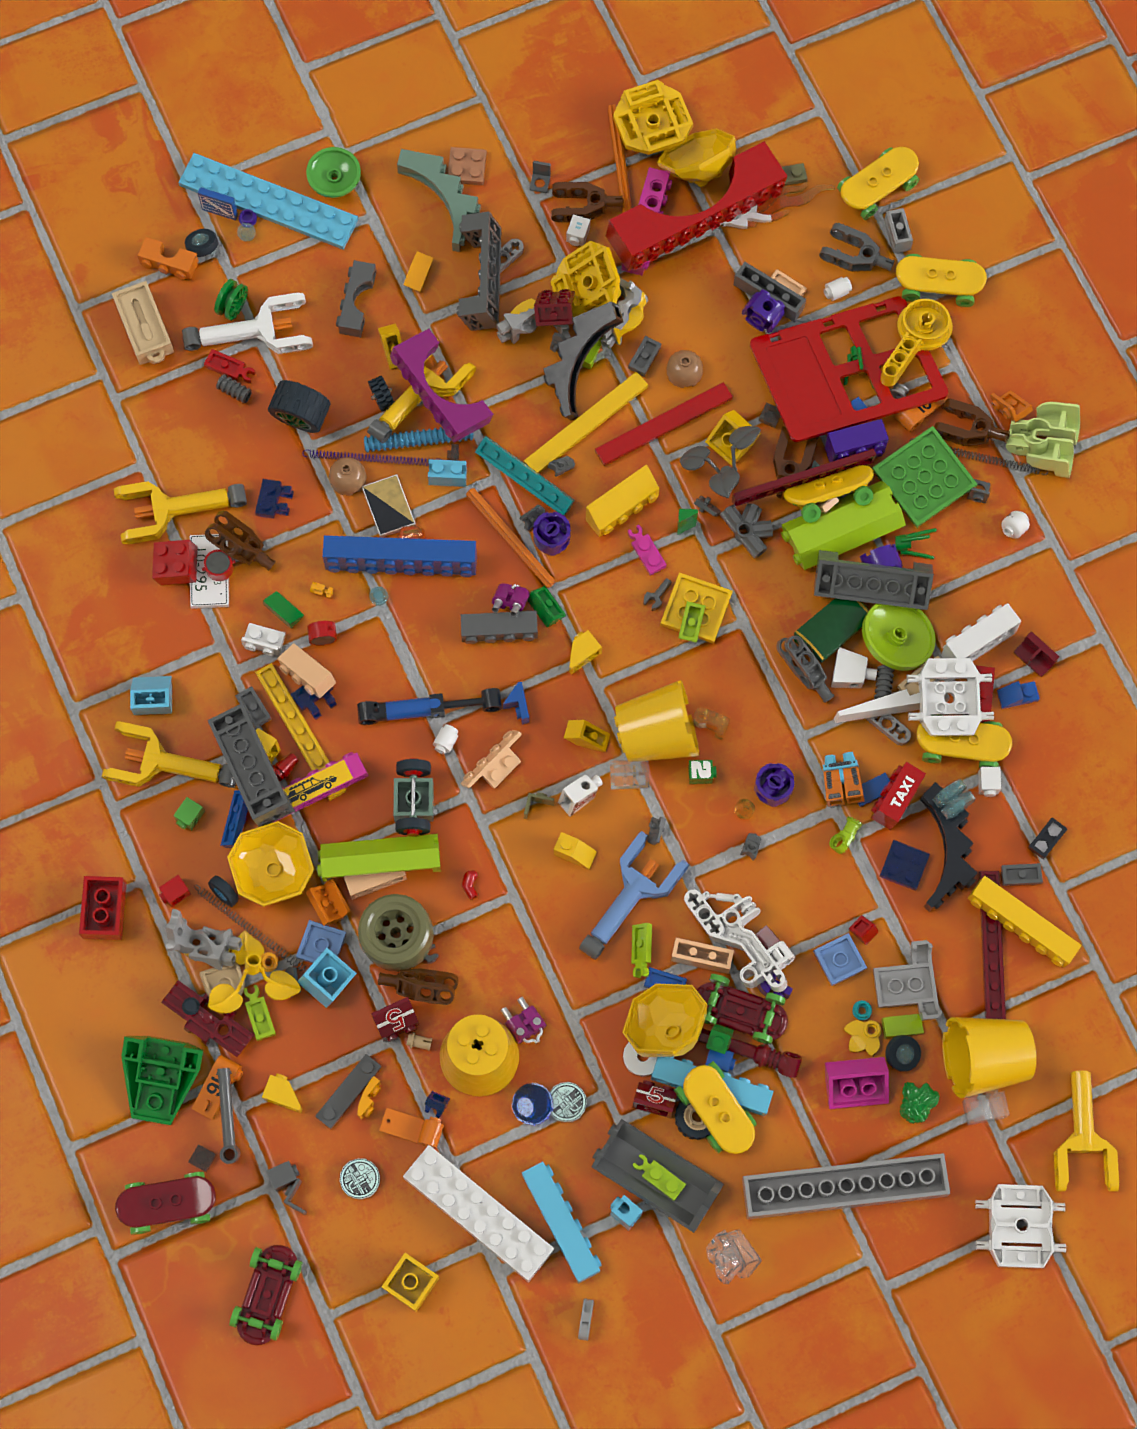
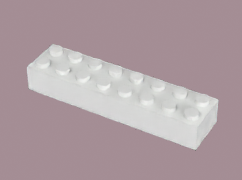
[403,1145,554,1283]

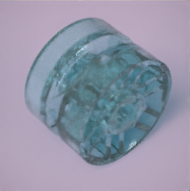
[932,779,976,820]

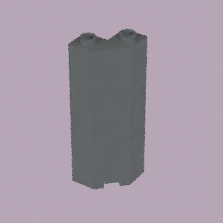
[591,1119,724,1233]

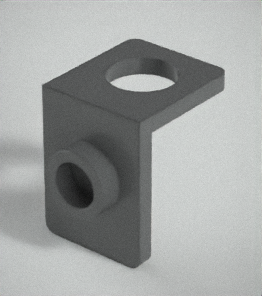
[530,161,551,193]
[968,479,990,503]
[284,1178,307,1215]

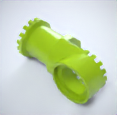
[829,816,863,854]

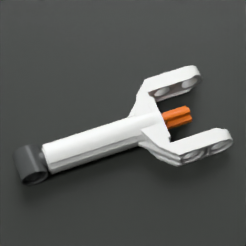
[182,293,313,354]

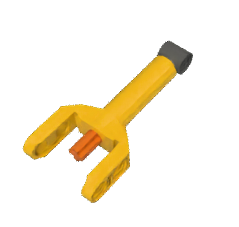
[367,339,476,443]
[113,481,247,544]
[101,721,236,788]

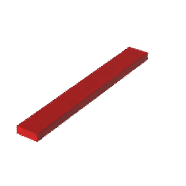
[595,382,733,466]

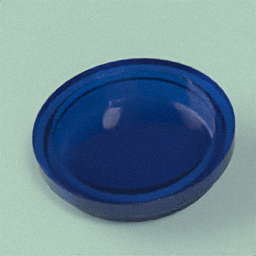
[512,1083,553,1125]

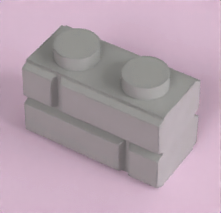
[884,208,913,253]

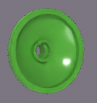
[306,147,361,198]

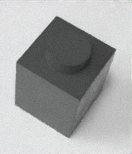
[267,1161,300,1192]

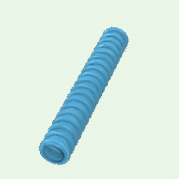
[364,427,474,452]

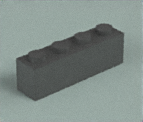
[733,262,806,323]
[460,611,538,644]

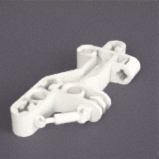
[684,889,795,992]

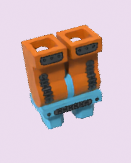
[823,752,865,807]

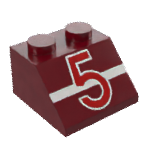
[371,997,419,1042]
[632,1080,677,1119]

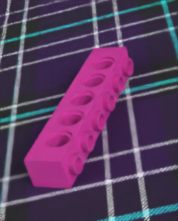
[621,167,672,276]

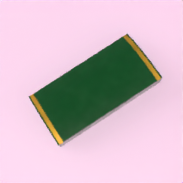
[794,598,869,663]

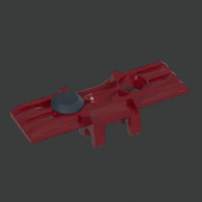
[161,980,254,1057]

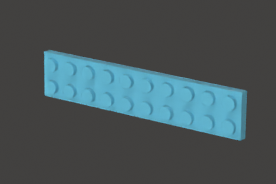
[178,153,358,250]

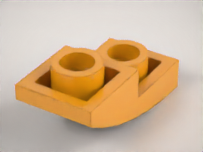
[403,251,434,292]
[357,1076,381,1120]

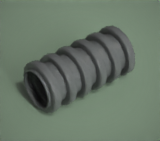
[216,374,252,404]
[874,665,894,699]

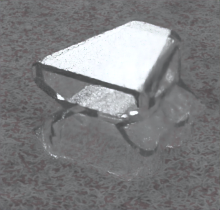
[706,1229,762,1284]

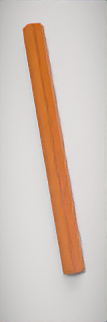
[608,104,632,213]
[466,488,555,588]

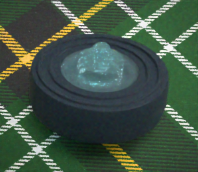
[185,229,218,257]
[885,1035,921,1071]

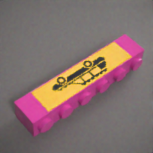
[272,752,369,823]

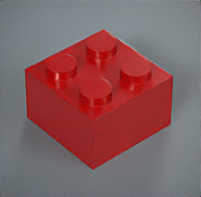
[152,539,198,585]

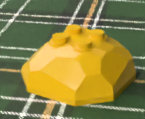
[657,128,736,187]
[227,821,314,907]
[622,984,707,1057]

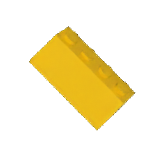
[586,465,659,537]

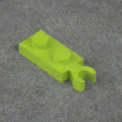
[631,923,652,978]
[244,985,276,1041]
[632,1154,686,1201]

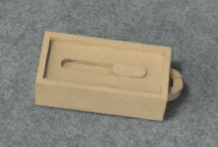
[112,281,174,365]

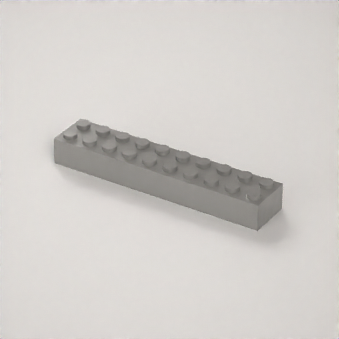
[742,1153,950,1220]

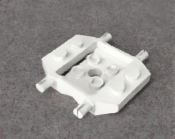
[907,658,994,736]
[975,1184,1066,1268]

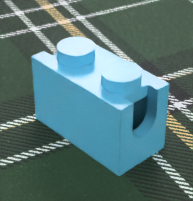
[428,459,467,487]
[610,1195,643,1231]

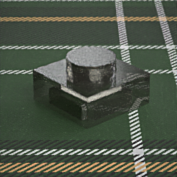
[758,403,781,428]
[447,444,459,461]
[188,1144,216,1173]

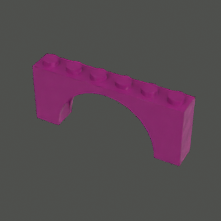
[390,328,493,443]

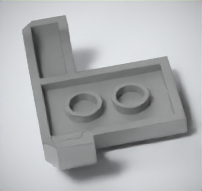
[873,940,942,1021]

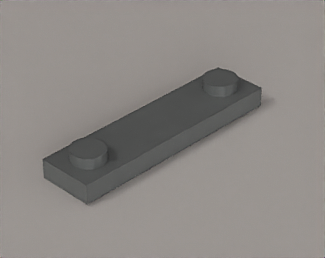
[315,1054,382,1129]

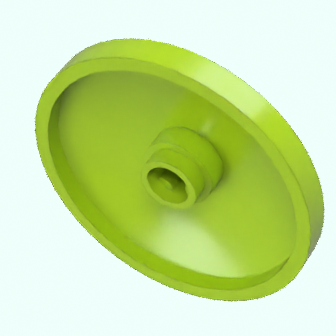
[862,604,936,671]

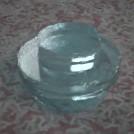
[237,223,256,241]
[369,587,388,605]

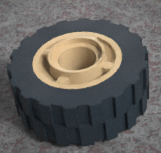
[674,1101,711,1140]

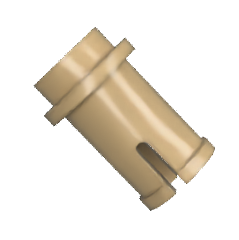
[407,1032,432,1051]

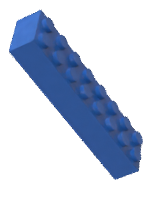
[322,535,477,577]

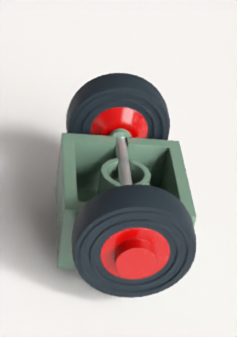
[393,758,434,836]

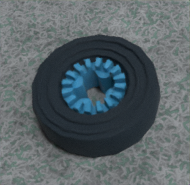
[208,875,239,907]

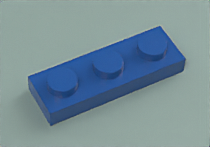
[220,790,248,848]

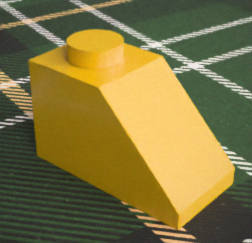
[378,323,402,369]
[569,630,602,675]
[564,720,610,752]
[554,832,597,870]
[262,1074,302,1113]

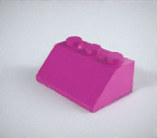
[825,1057,889,1109]

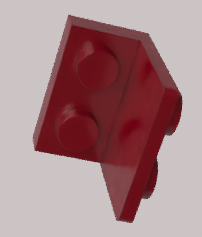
[534,289,575,326]

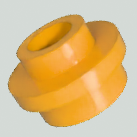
[261,952,278,972]

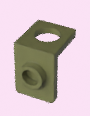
[524,792,554,819]

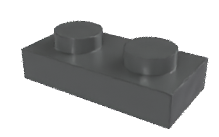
[628,336,662,377]
[235,686,272,728]
[1001,863,1043,886]

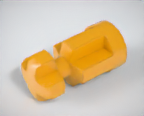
[310,582,333,598]

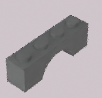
[336,260,376,338]

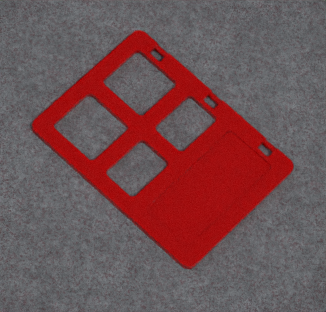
[750,296,948,442]

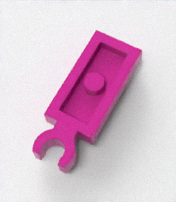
[628,525,667,576]

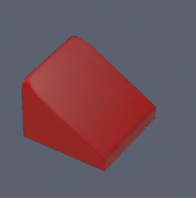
[849,915,878,945]

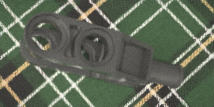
[819,223,895,271]
[776,636,834,703]

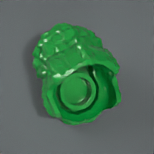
[899,1082,940,1124]

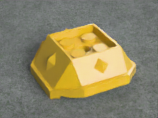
[613,80,693,155]
[551,241,621,317]

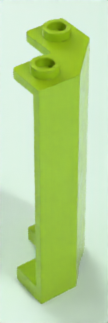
[781,481,906,570]
[317,834,441,882]

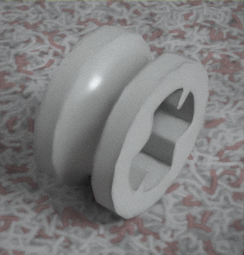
[891,383,909,399]

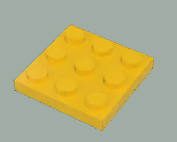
[660,573,733,644]

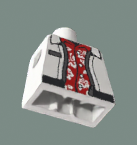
[558,775,603,817]

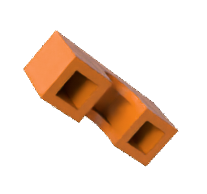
[137,237,199,280]

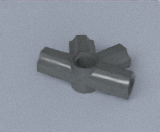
[720,503,773,559]

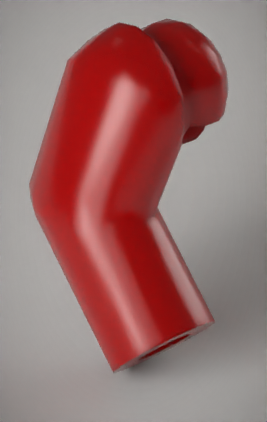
[462,870,478,900]

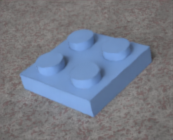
[296,920,347,963]
[813,933,867,986]

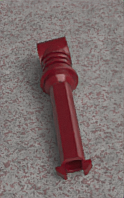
[698,1028,802,1078]

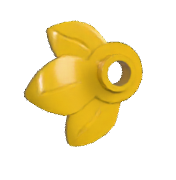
[844,1020,881,1056]

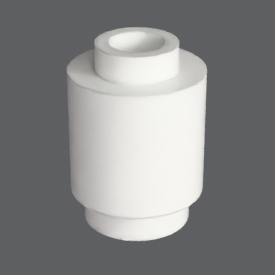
[824,277,852,301]
[433,724,459,754]

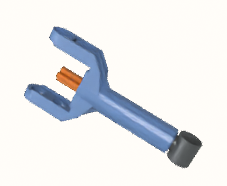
[579,831,690,960]

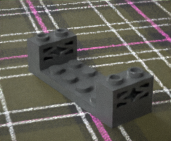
[457,212,502,331]
[814,550,934,610]
[207,703,295,827]

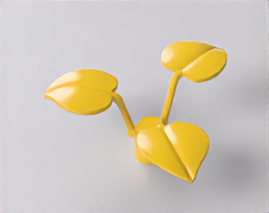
[208,930,301,1013]

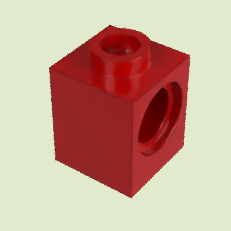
[159,875,191,907]

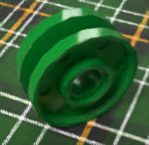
[214,279,248,321]

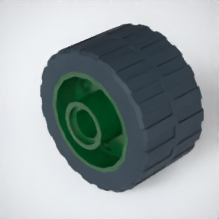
[268,380,331,433]

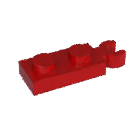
[204,349,256,383]

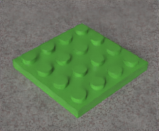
[872,426,977,528]

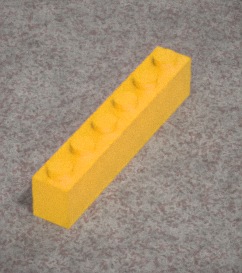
[967,876,1082,968]

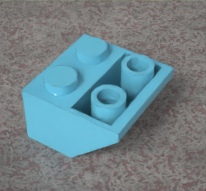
[130,676,172,715]

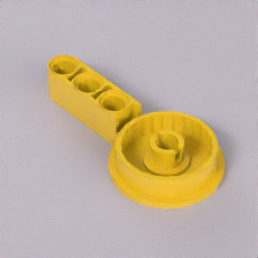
[880,299,953,386]

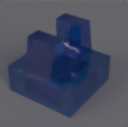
[425,1091,450,1118]

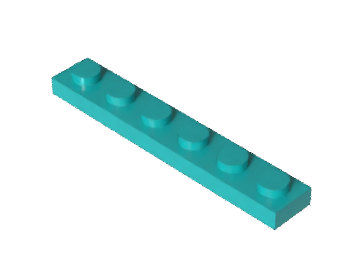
[475,436,575,516]

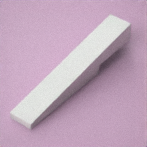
[834,689,950,723]

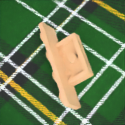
[461,730,522,788]

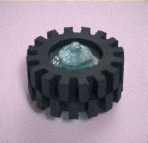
[368,375,394,412]

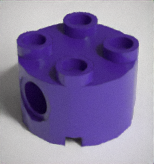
[742,289,785,333]
[533,512,571,556]
[860,544,903,568]
[754,763,794,807]

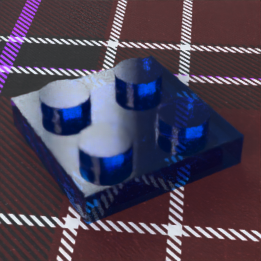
[879,840,930,891]

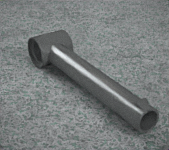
[216,1068,241,1164]

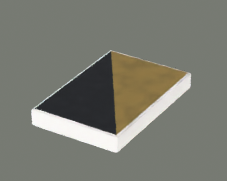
[362,475,416,537]

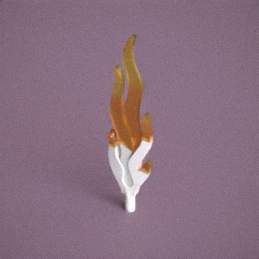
[721,182,836,229]

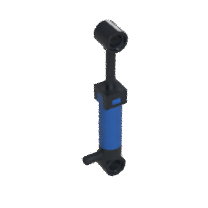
[357,688,502,725]

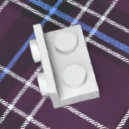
[241,623,286,656]

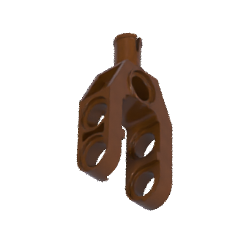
[551,182,623,222]
[934,399,1010,446]
[773,426,818,499]
[205,511,276,571]
[378,968,459,1005]

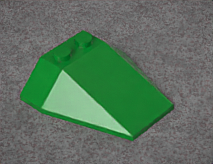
[121,1036,203,1125]

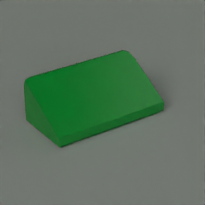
[677,509,698,535]
[527,586,566,627]
[263,591,304,629]

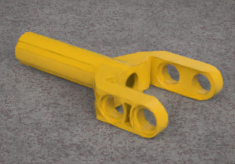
[1053,1071,1119,1191]

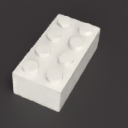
[941,603,1022,661]

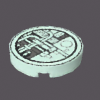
[547,1082,587,1122]
[340,1159,380,1199]

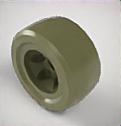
[358,894,434,972]

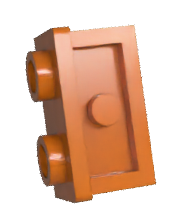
[990,390,1033,423]
[306,879,350,926]

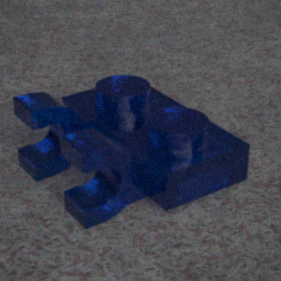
[255,479,294,518]
[290,686,337,720]

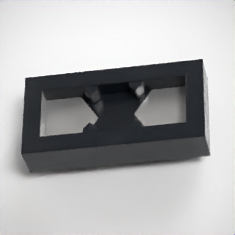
[1028,817,1067,860]

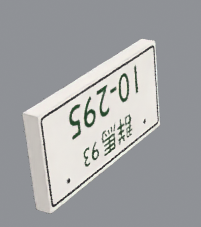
[190,534,229,609]

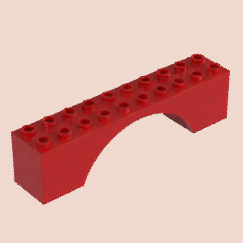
[605,141,787,271]

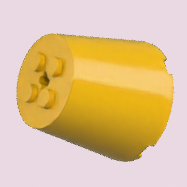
[614,680,699,762]
[440,1015,519,1097]
[942,1017,1036,1098]

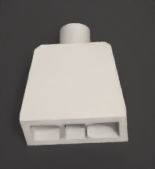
[831,648,877,688]

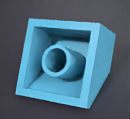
[297,948,357,1008]

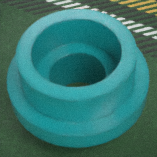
[852,1000,872,1021]

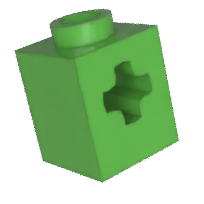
[173,797,205,831]

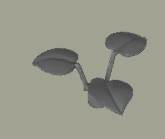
[679,426,761,498]

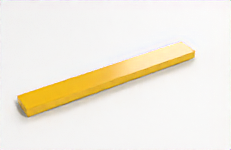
[524,372,648,474]
[255,663,346,801]

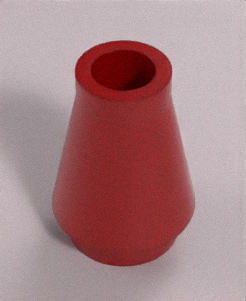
[272,753,299,781]

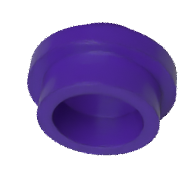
[239,209,257,227]

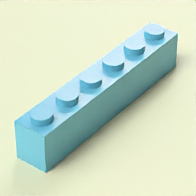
[650,1057,773,1117]
[522,1162,602,1284]

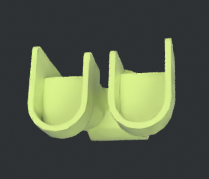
[1006,402,1080,478]

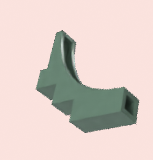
[397,149,481,252]

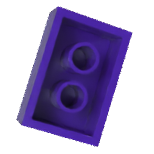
[825,419,889,462]

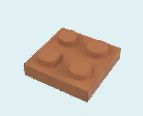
[448,147,487,185]

